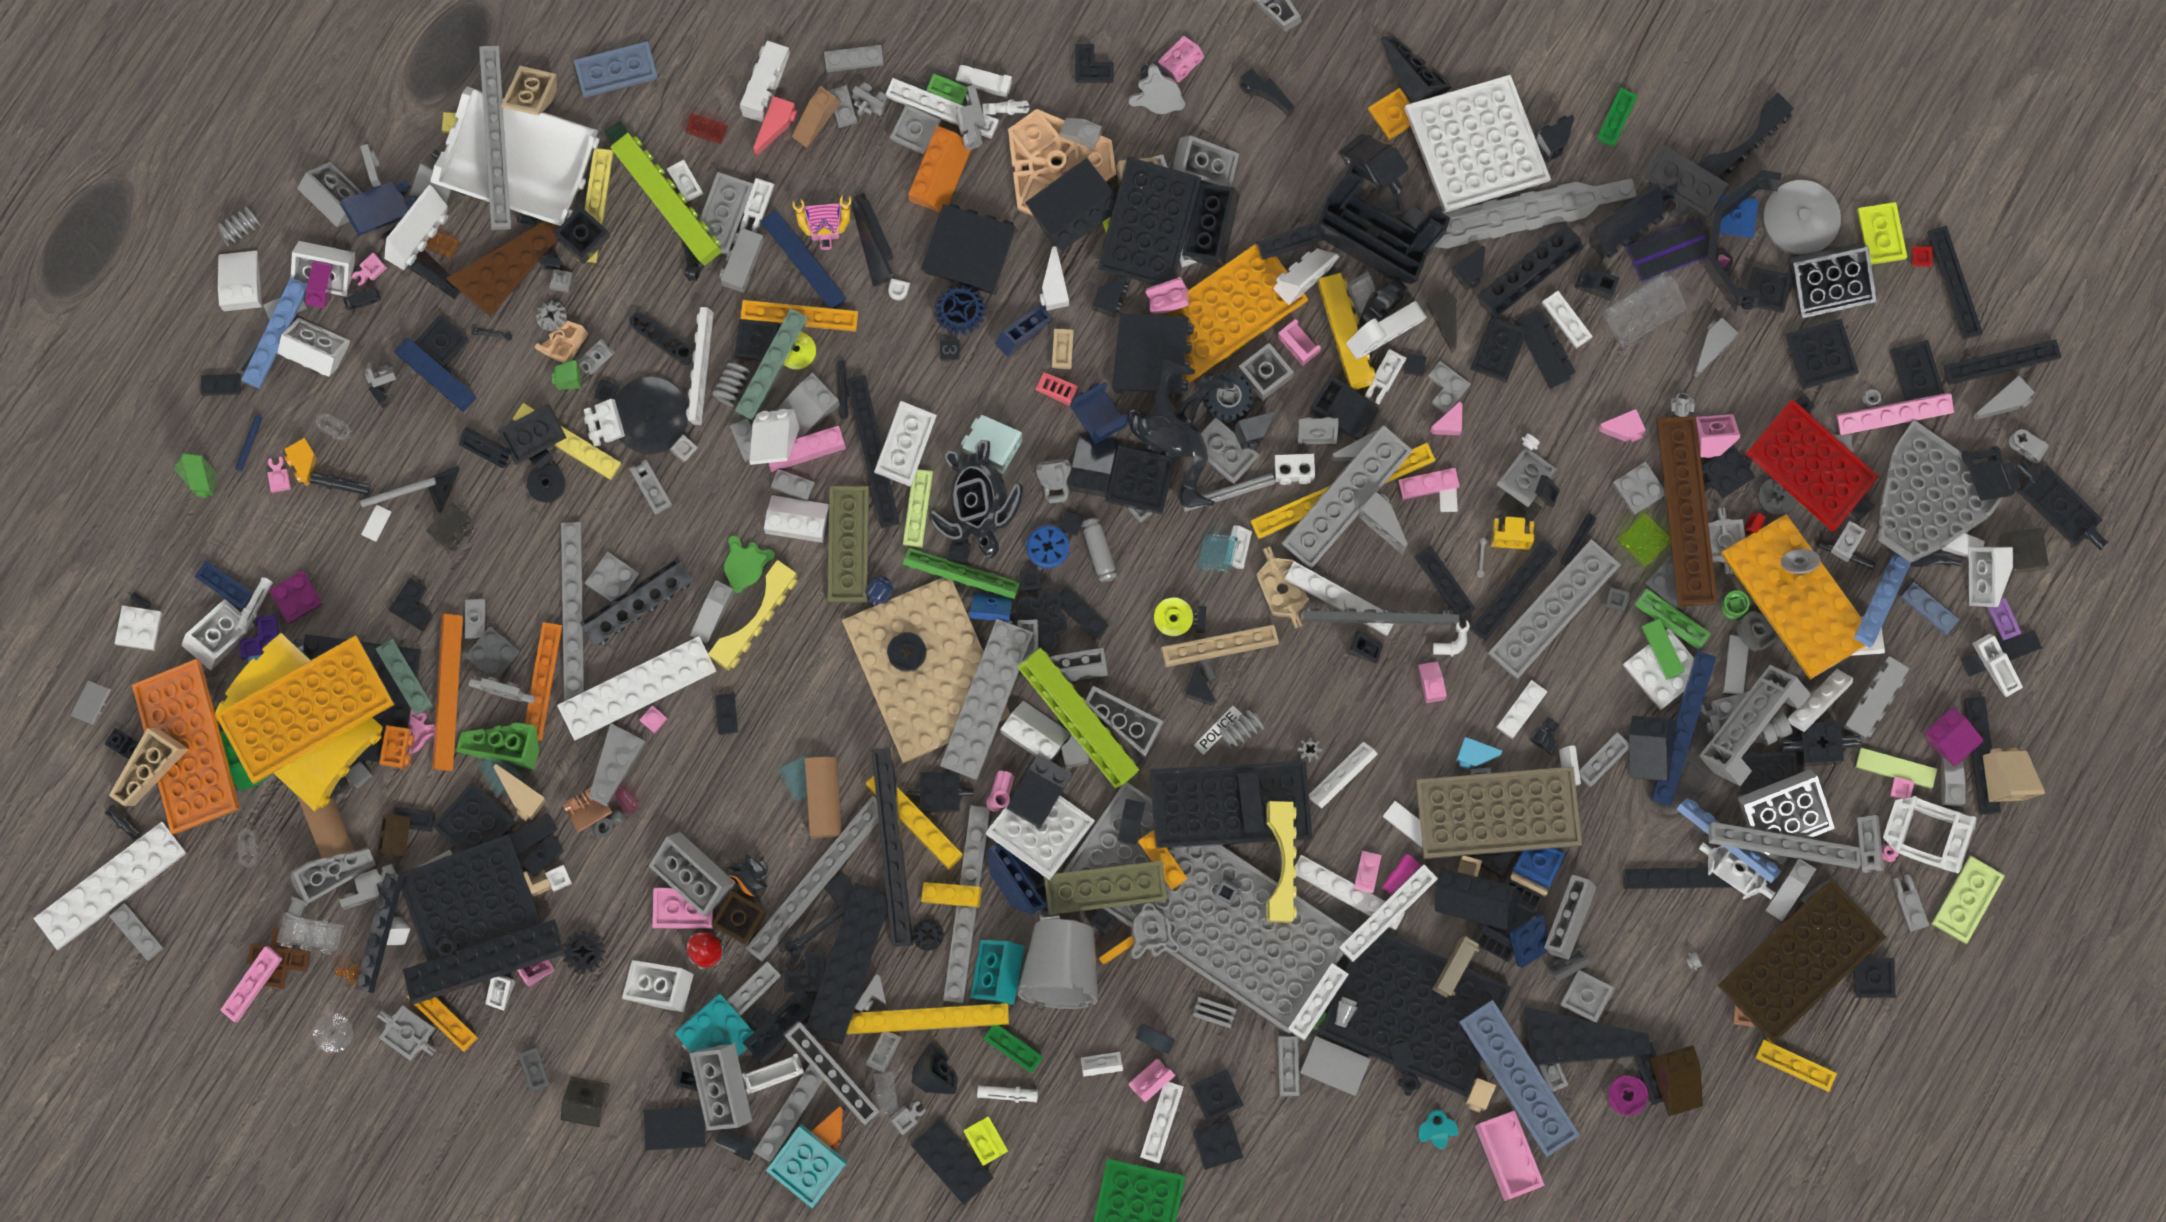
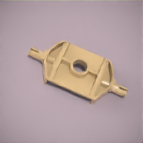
[1256,547,1309,629]

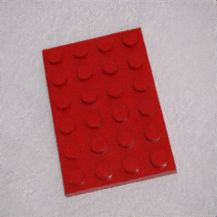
[1745,399,1879,532]

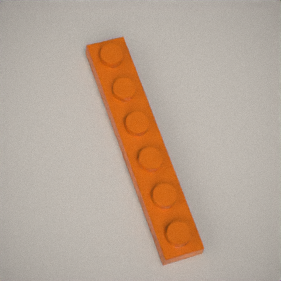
[525,622,563,741]

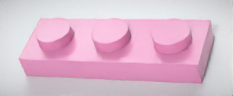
[1398,468,1460,500]

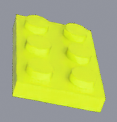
[1857,202,1907,265]

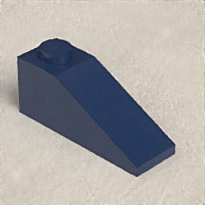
[995,305,1053,357]

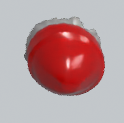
[687,932,724,969]

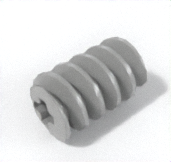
[218,207,261,246]
[712,363,750,407]
[1220,710,1264,748]

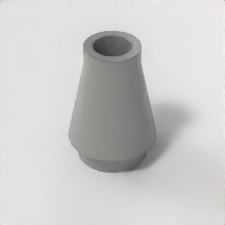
[1335,997,1357,1028]

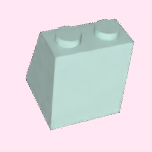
[961,415,1022,474]

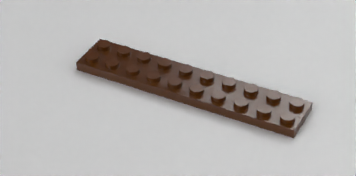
[1656,416,1718,607]

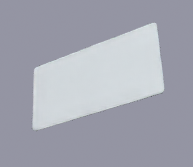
[1440,489,1458,512]
[361,505,391,542]

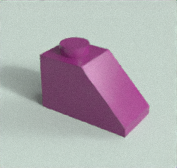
[306,260,333,308]

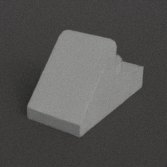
[855,974,887,1013]

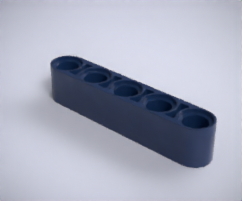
[394,337,477,412]

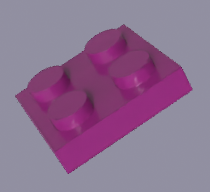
[269,570,323,624]

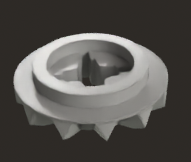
[536,300,567,331]

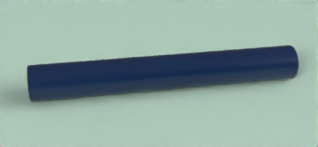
[235,415,263,472]

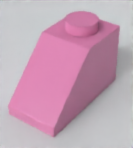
[1598,409,1646,442]
[1418,661,1447,703]

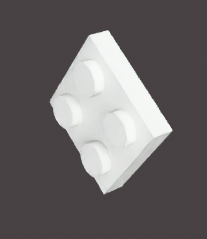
[115,606,162,651]

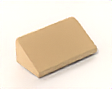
[1510,871,1549,897]

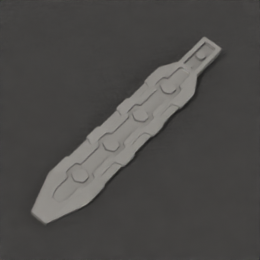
[1434,178,1637,249]

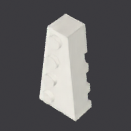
[740,41,790,123]

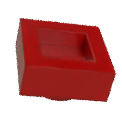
[1911,247,1933,267]
[1744,513,1765,535]

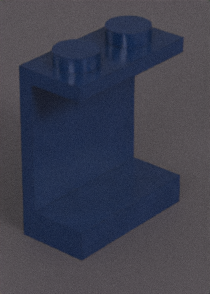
[1070,382,1129,444]

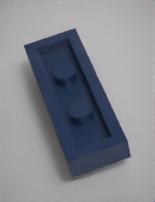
[194,561,253,610]

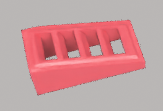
[1035,373,1079,406]

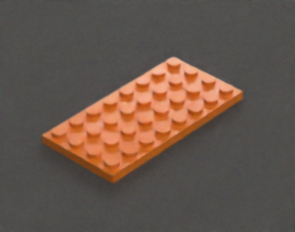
[132,659,240,834]

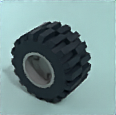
[1204,372,1253,424]

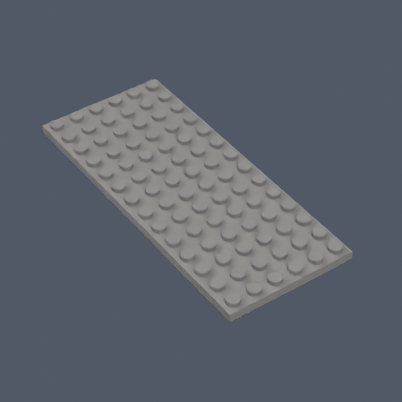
[1063,782,1353,1035]

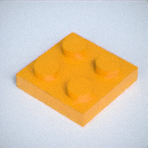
[1368,88,1411,141]

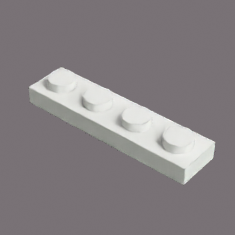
[1788,669,1853,732]
[1309,742,1377,808]
[1288,963,1348,1041]
[1140,1082,1183,1163]

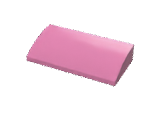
[1475,1111,1545,1201]

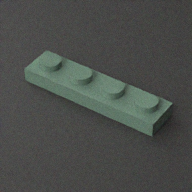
[376,639,433,716]

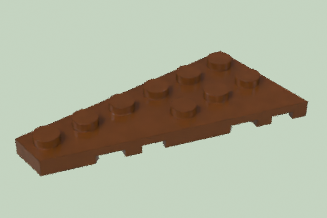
[446,221,560,317]

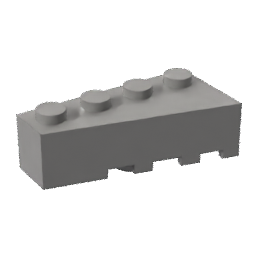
[1251,0,1302,32]

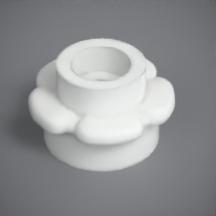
[1522,434,1540,451]

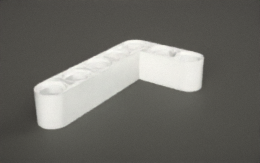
[1346,301,1427,360]

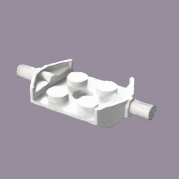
[1699,842,1775,900]

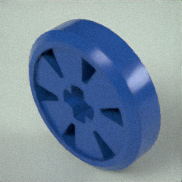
[1026,525,1069,569]

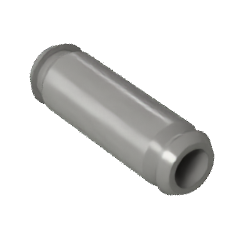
[1081,518,1117,582]

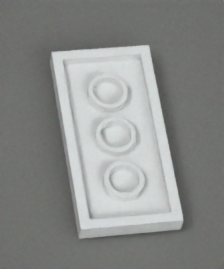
[874,401,937,486]

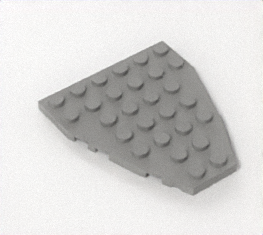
[1878,420,2003,563]

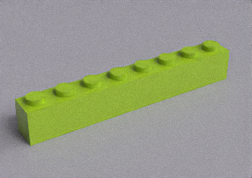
[610,133,723,266]
[1017,648,1139,789]

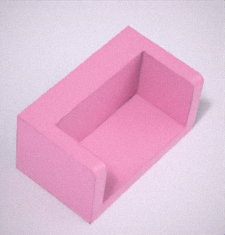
[1278,319,1321,366]

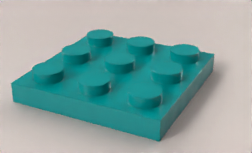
[674,993,754,1056]
[766,1124,848,1208]

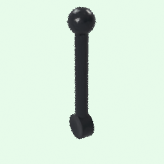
[472,328,512,341]

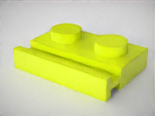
[963,1116,1008,1166]

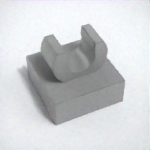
[549,269,573,293]

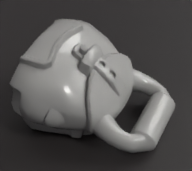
[1036,459,1072,503]

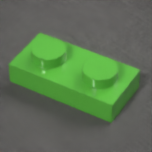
[926,74,968,105]

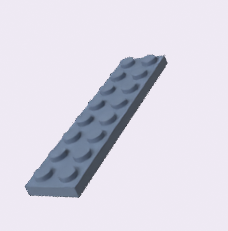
[1459,1000,1580,1157]

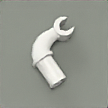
[983,99,1029,115]
[1433,621,1470,657]

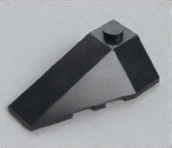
[1380,36,1452,103]

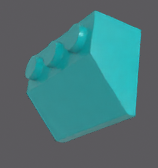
[970,940,1024,1005]

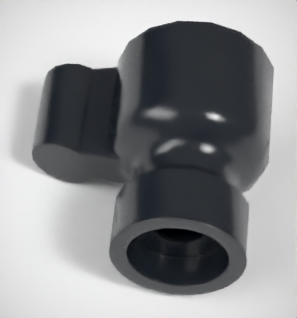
[1529,717,1559,755]

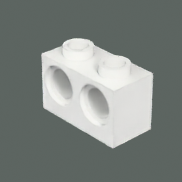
[1274,454,1315,485]

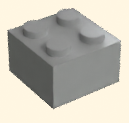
[1238,343,1294,401]

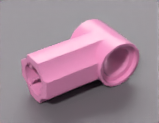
[986,770,1014,812]

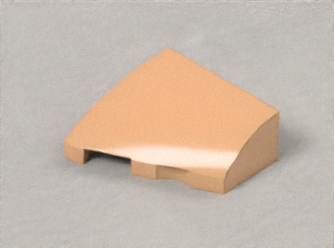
[535,321,588,363]

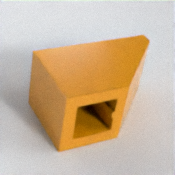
[284,438,317,486]

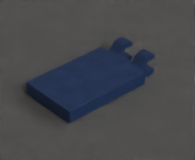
[340,180,417,236]

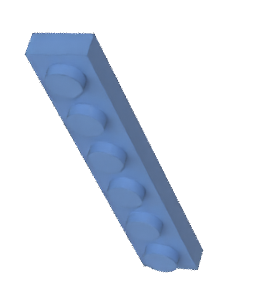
[242,278,307,389]
[1854,552,1911,648]
[1677,798,1781,883]

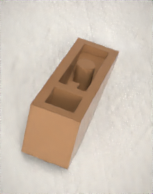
[792,86,841,148]

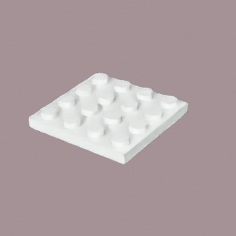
[986,796,1095,880]

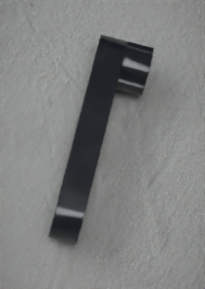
[630,313,693,365]

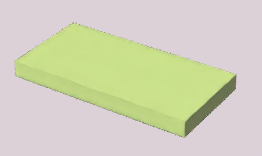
[1931,856,2005,944]

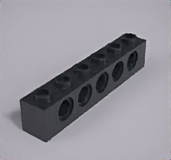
[1477,224,1583,319]
[580,558,693,646]

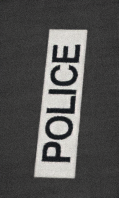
[1194,706,1242,755]

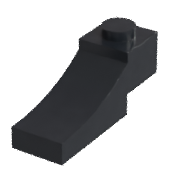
[1239,69,1294,117]

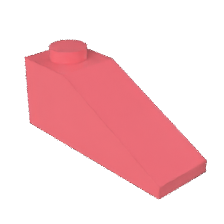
[753,96,797,155]

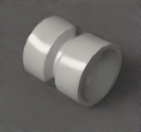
[1759,711,1792,746]

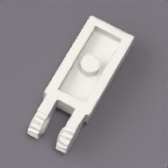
[740,178,775,233]
[1365,349,1406,404]

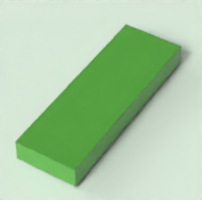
[1641,619,1685,680]

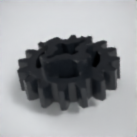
[563,931,606,975]

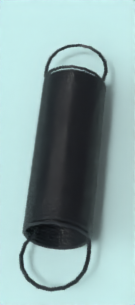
[127,592,153,610]

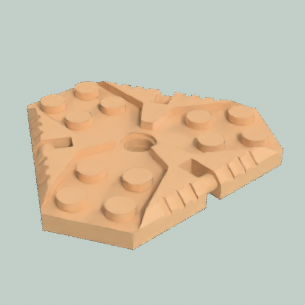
[1008,109,1116,217]

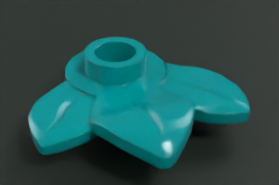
[1419,1110,1458,1150]

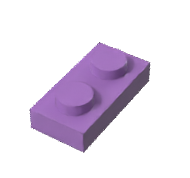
[1987,598,2021,642]

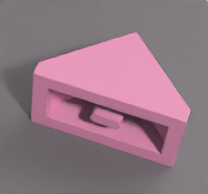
[1430,402,1462,435]
[517,960,555,987]

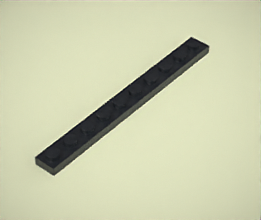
[871,747,913,947]

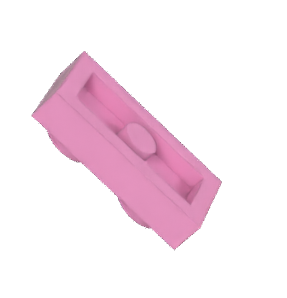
[1354,851,1382,893]

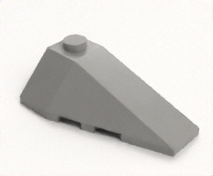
[291,848,376,904]

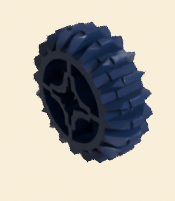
[934,284,986,336]

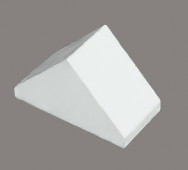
[485,975,515,1011]

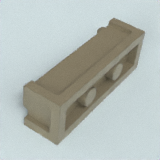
[1432,936,1479,997]

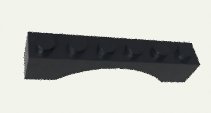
[1698,93,1794,179]

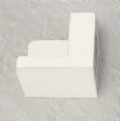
[387,917,410,945]

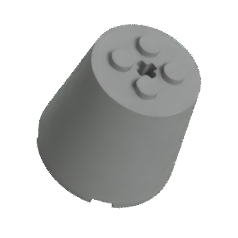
[1018,919,1098,1009]

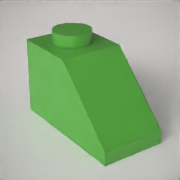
[552,360,581,390]

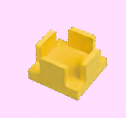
[1491,517,1534,550]

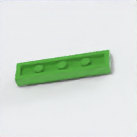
[1635,589,1711,650]

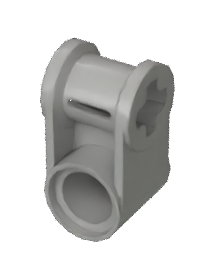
[2009,429,2049,464]

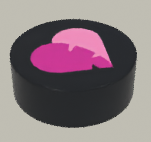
[1716,252,1733,272]

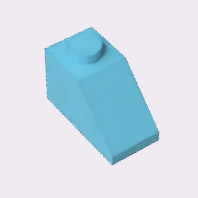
[1456,737,1502,770]

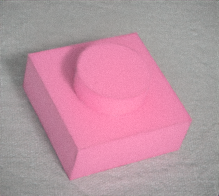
[639,706,668,734]
[1889,777,1914,799]

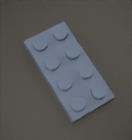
[574,41,658,98]

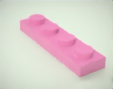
[220,946,283,1022]

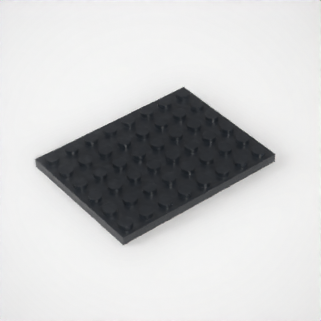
[1319,932,1512,1097]

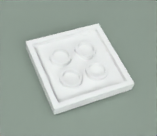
[1623,629,1694,710]

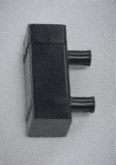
[1339,133,1409,194]

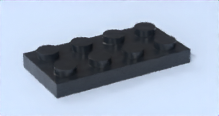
[911,1118,994,1205]

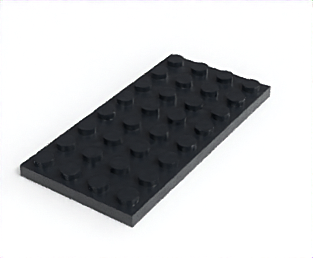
[1149,761,1313,849]

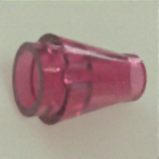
[614,785,640,815]

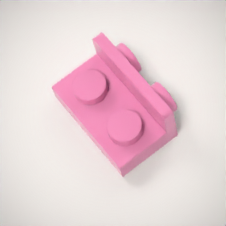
[1158,36,1204,83]
[1146,277,1189,315]
[1128,1058,1175,1102]

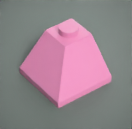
[1696,414,1740,458]

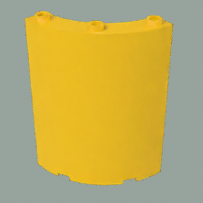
[215,633,382,812]

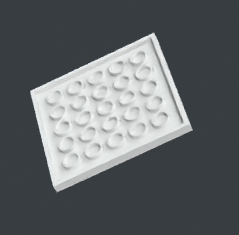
[1404,75,1551,213]

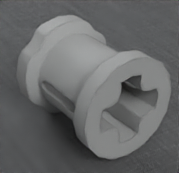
[284,897,308,922]

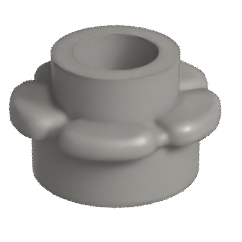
[1862,389,1882,408]
[1686,952,1703,971]

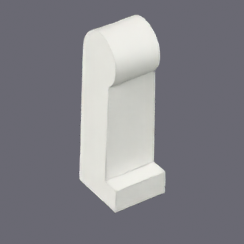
[956,65,1012,98]

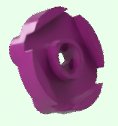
[1607,1076,1648,1116]

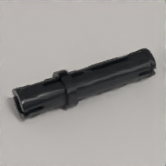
[310,472,370,496]

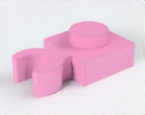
[351,253,387,287]
[268,457,291,493]

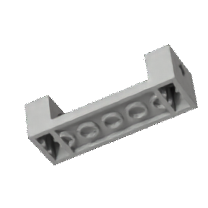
[1699,665,1811,786]

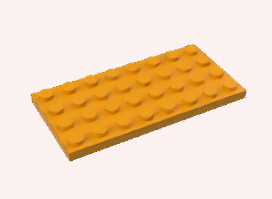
[1161,239,1308,385]
[1721,514,1866,679]
[215,636,395,784]

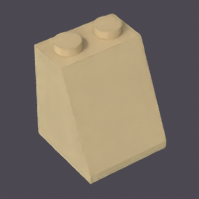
[1983,748,2045,802]

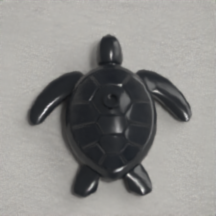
[929,440,1023,558]

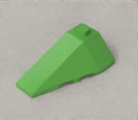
[174,454,217,498]
[456,723,539,770]

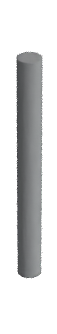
[360,477,436,508]

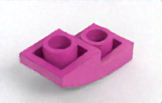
[1382,854,1422,895]

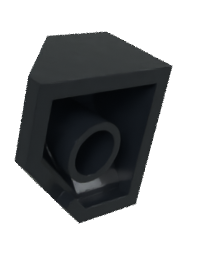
[911,1042,958,1094]

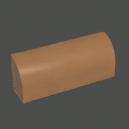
[805,757,842,839]
[297,796,355,859]

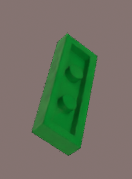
[1596,88,1638,148]
[983,1025,1043,1074]

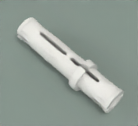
[235,577,273,634]
[977,1085,1038,1103]

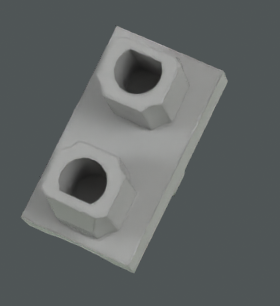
[851,82,887,117]
[578,339,615,375]

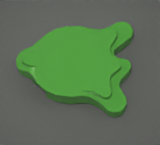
[724,536,775,593]

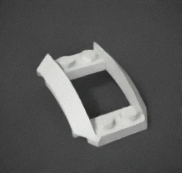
[1883,796,1977,873]

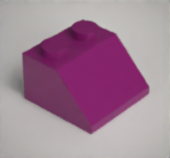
[1924,707,1983,767]

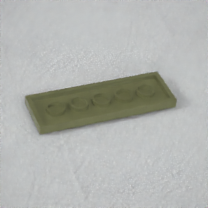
[828,486,869,603]
[1044,861,1167,915]

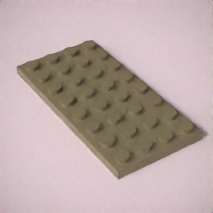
[1416,767,1582,859]

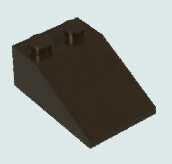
[1649,1045,1703,1117]

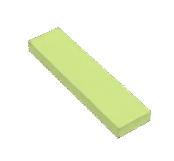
[903,469,933,548]
[1855,748,1937,789]

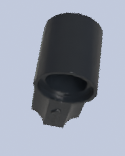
[715,1129,758,1161]

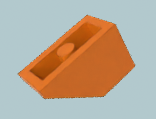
[811,1107,844,1150]

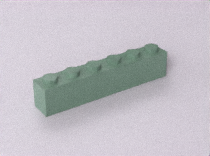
[735,308,809,422]

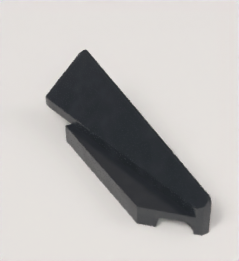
[851,193,894,287]
[381,225,460,300]

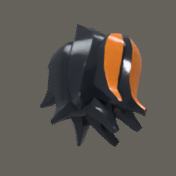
[728,853,768,898]

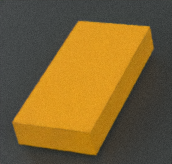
[1098,936,1134,965]

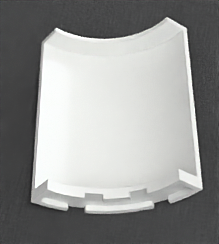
[430,87,600,226]

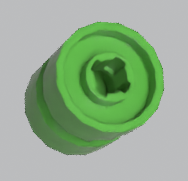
[1720,590,1750,620]

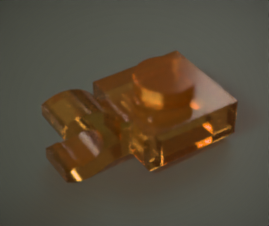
[335,964,361,985]

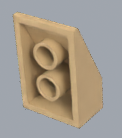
[501,66,557,116]
[494,764,546,821]

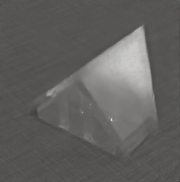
[1346,272,1375,319]

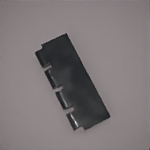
[1515,311,1576,389]

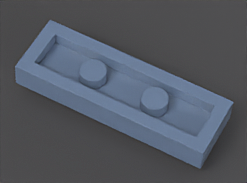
[1900,582,1959,635]

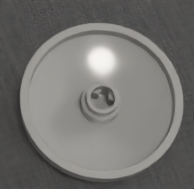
[1763,180,1841,256]

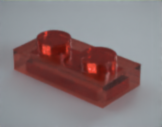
[685,113,728,145]

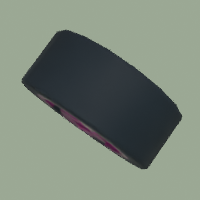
[1135,1024,1175,1054]

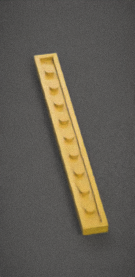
[1250,443,1435,540]
[813,1003,1009,1037]

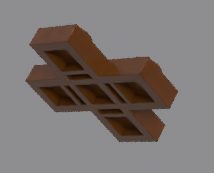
[247,927,311,989]

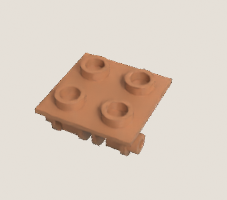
[563,786,612,832]

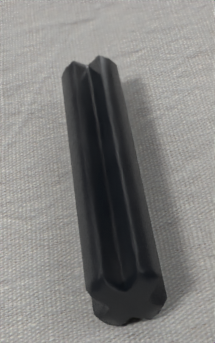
[1560,513,1596,566]

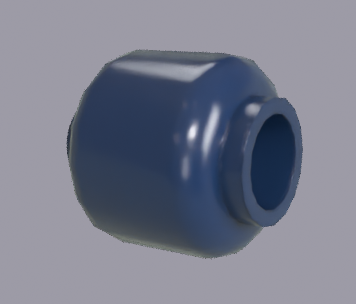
[865,575,894,606]

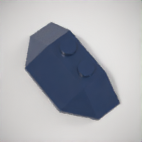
[988,843,1047,915]

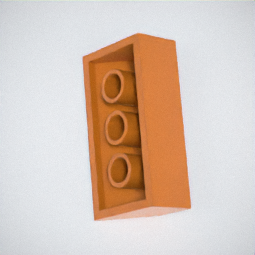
[908,126,972,213]

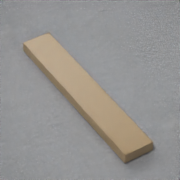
[1161,625,1279,667]

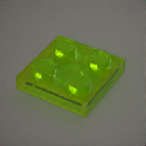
[1617,513,1670,568]

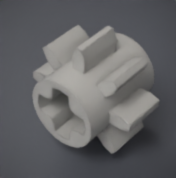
[1670,393,1695,417]
[1297,737,1322,763]

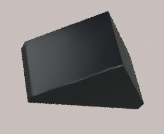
[1348,631,1383,664]
[1185,666,1216,706]
[673,1066,698,1092]

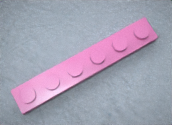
[1836,393,1954,435]

